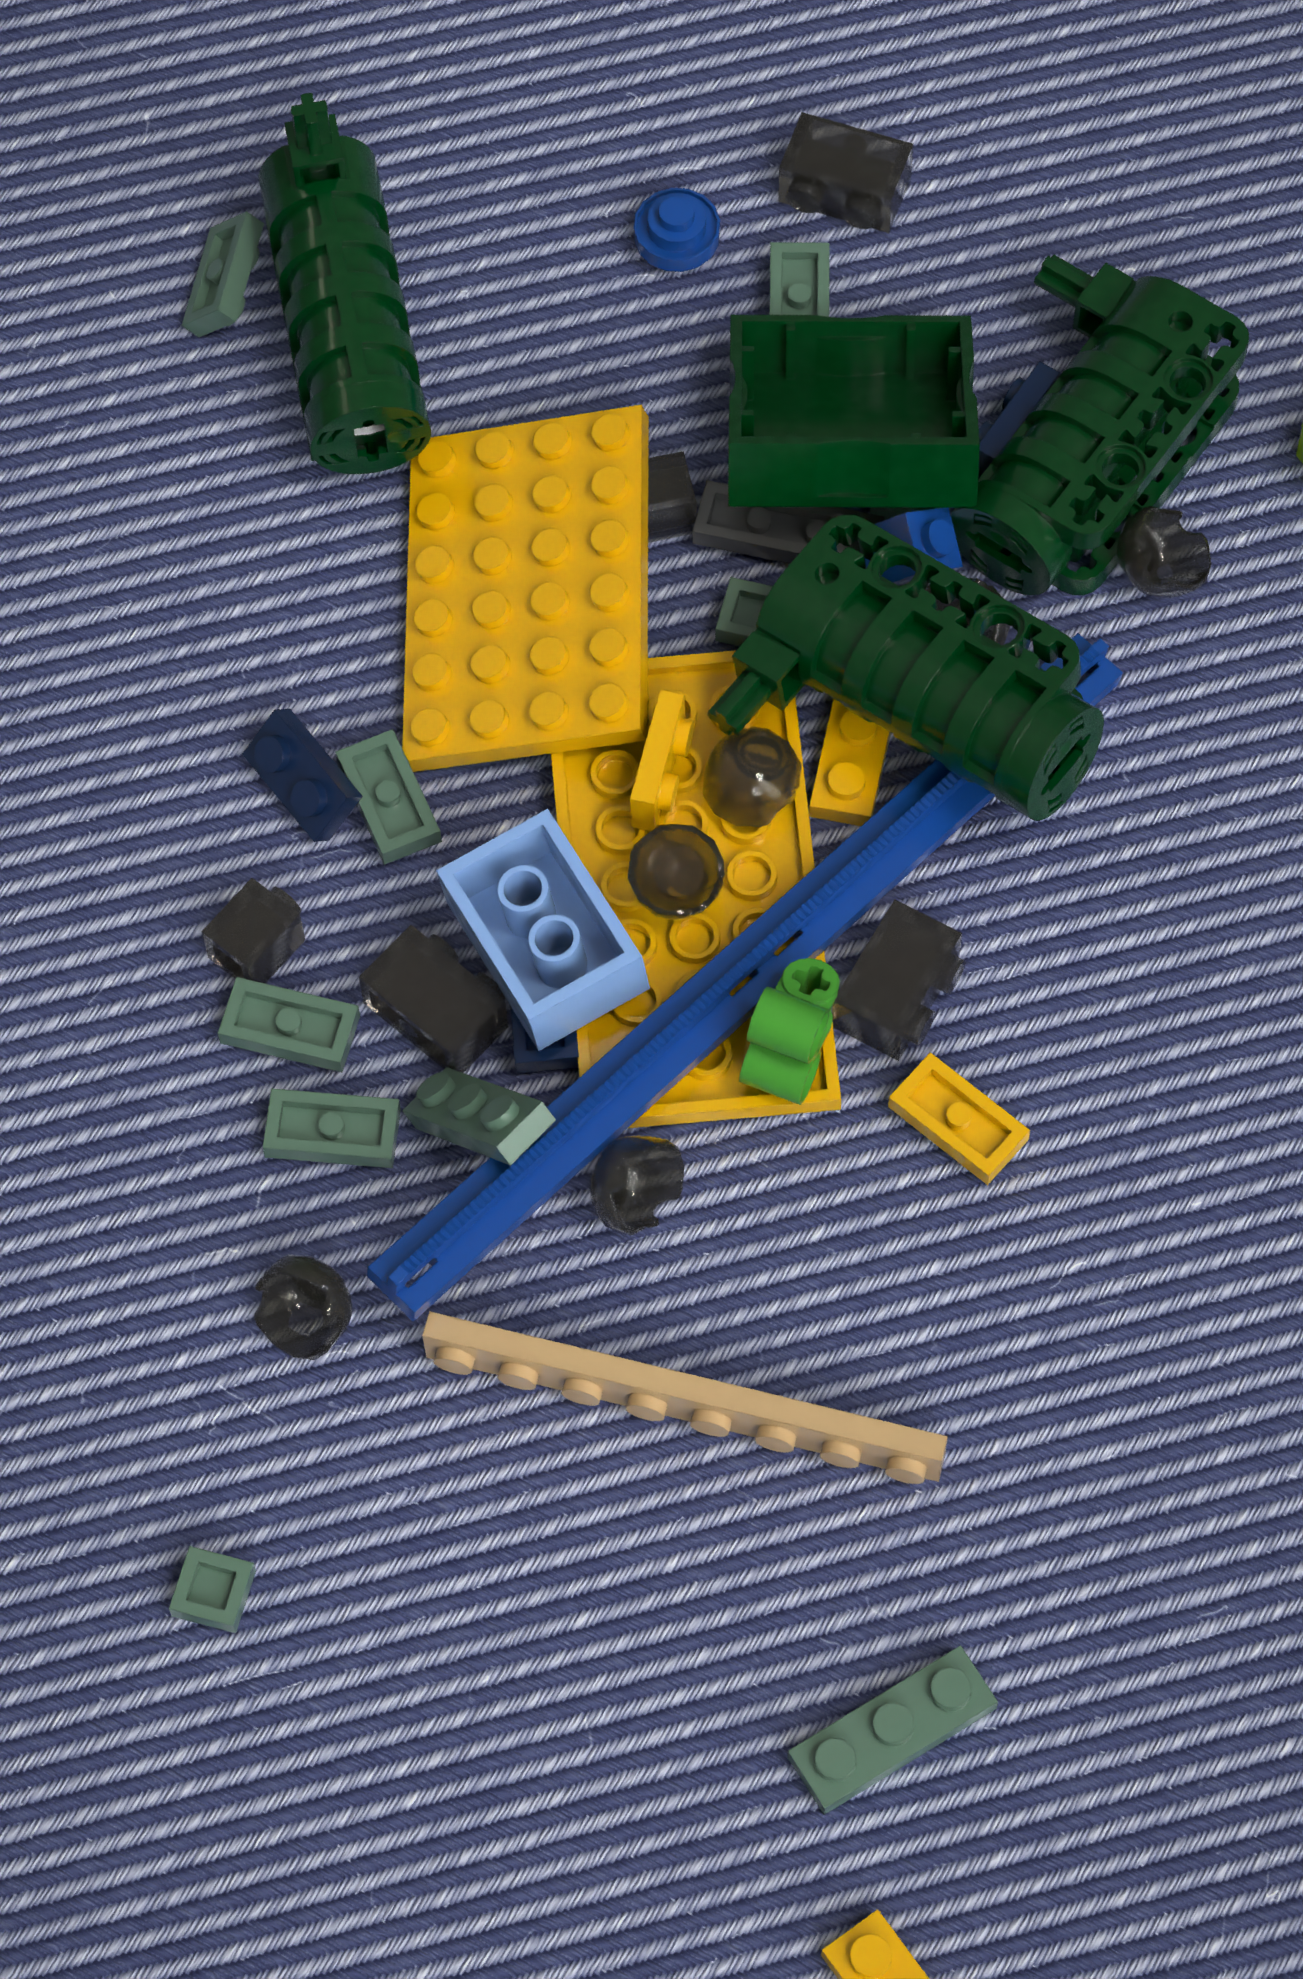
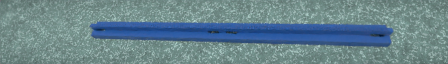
[367,633,1123,1322]

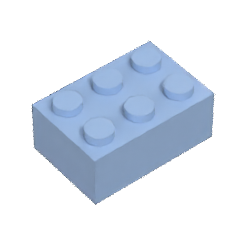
[436,809,650,1051]

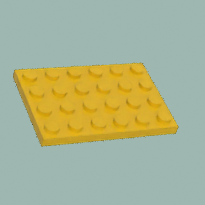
[402,404,649,772]

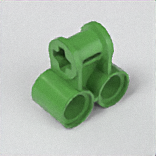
[739,958,840,1105]

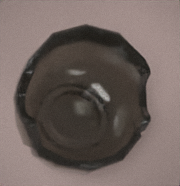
[1117,506,1212,599]
[703,726,802,827]
[627,824,725,921]
[590,1135,684,1235]
[254,1254,352,1360]

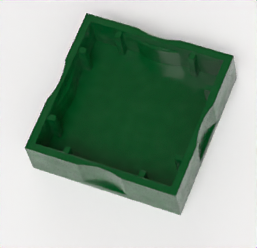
[728,315,980,508]

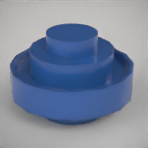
[634,188,720,272]

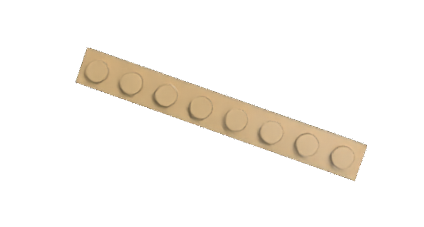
[422,1311,948,1484]

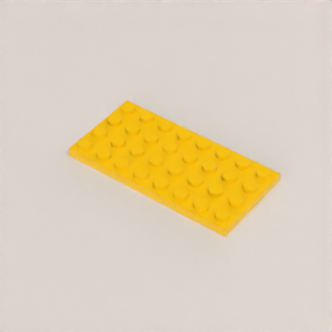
[551,650,841,1128]

